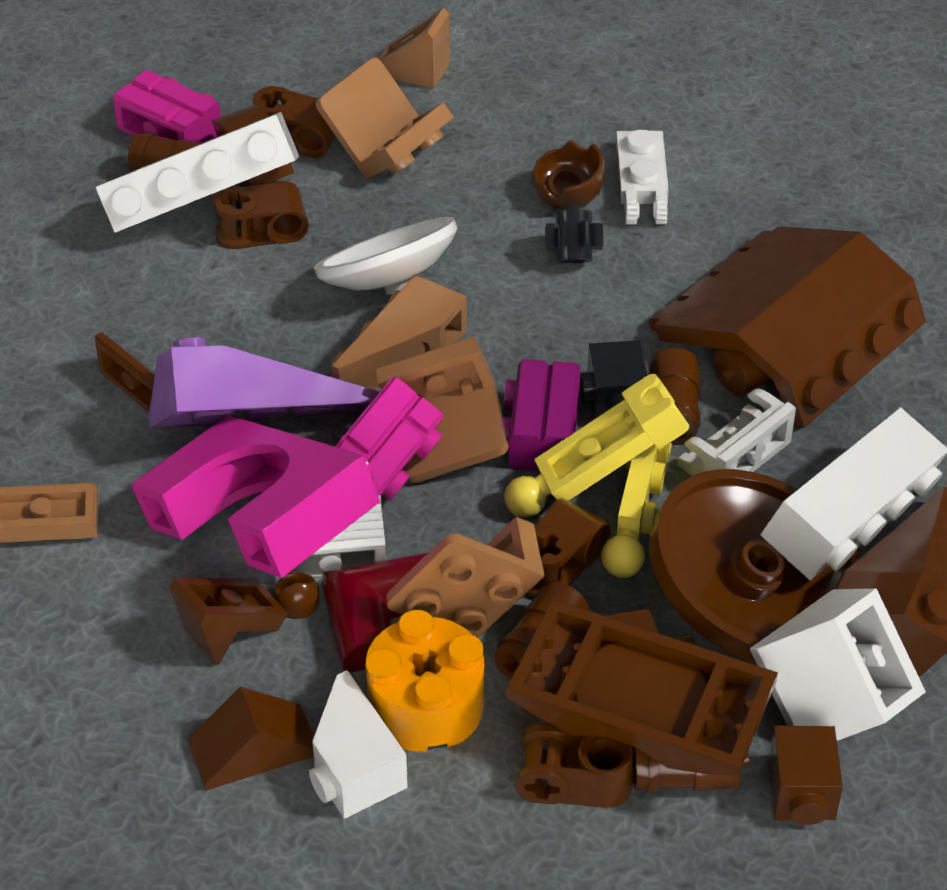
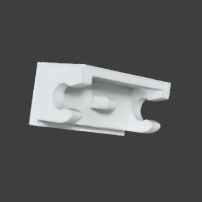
[678,389,796,476]

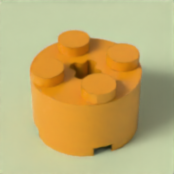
[365,610,484,752]

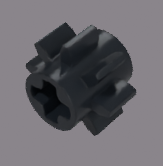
[545,210,603,263]

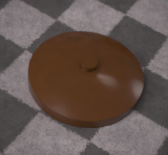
[649,469,860,662]

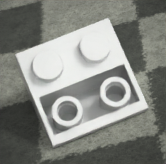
[750,588,926,741]

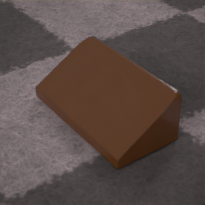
[95,332,155,412]

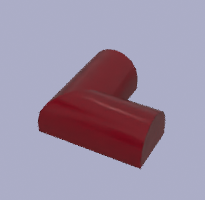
[321,552,429,673]

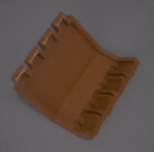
[649,226,926,428]

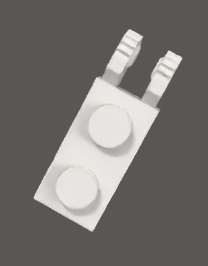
[616,130,669,224]

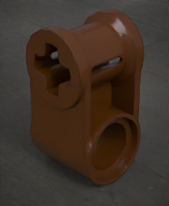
[253,86,336,159]
[214,181,309,249]
[525,498,611,600]
[515,723,633,808]

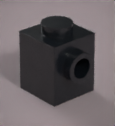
[580,340,647,419]

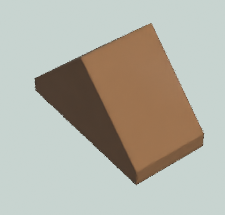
[378,7,450,89]

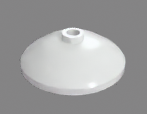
[314,217,457,295]

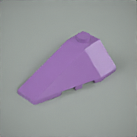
[149,337,380,428]

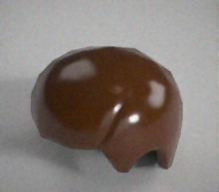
[532,140,605,209]

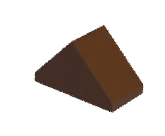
[188,686,314,791]

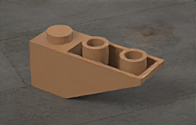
[330,275,467,390]

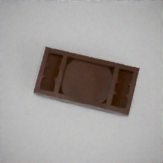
[506,599,778,776]

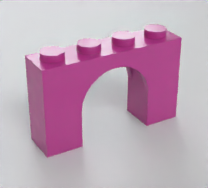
[131,415,381,578]

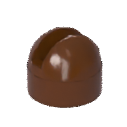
[274,570,320,619]

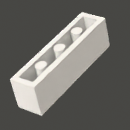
[95,112,299,232]
[761,408,947,581]

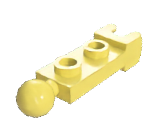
[504,374,689,518]
[601,443,672,578]

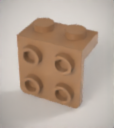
[316,58,454,179]
[375,336,509,483]
[386,517,545,638]

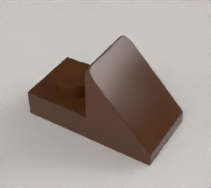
[169,578,288,665]

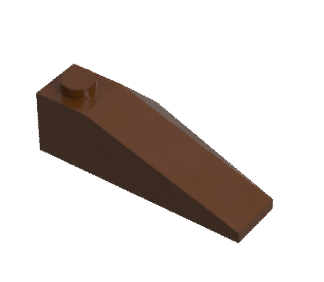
[835,486,947,676]

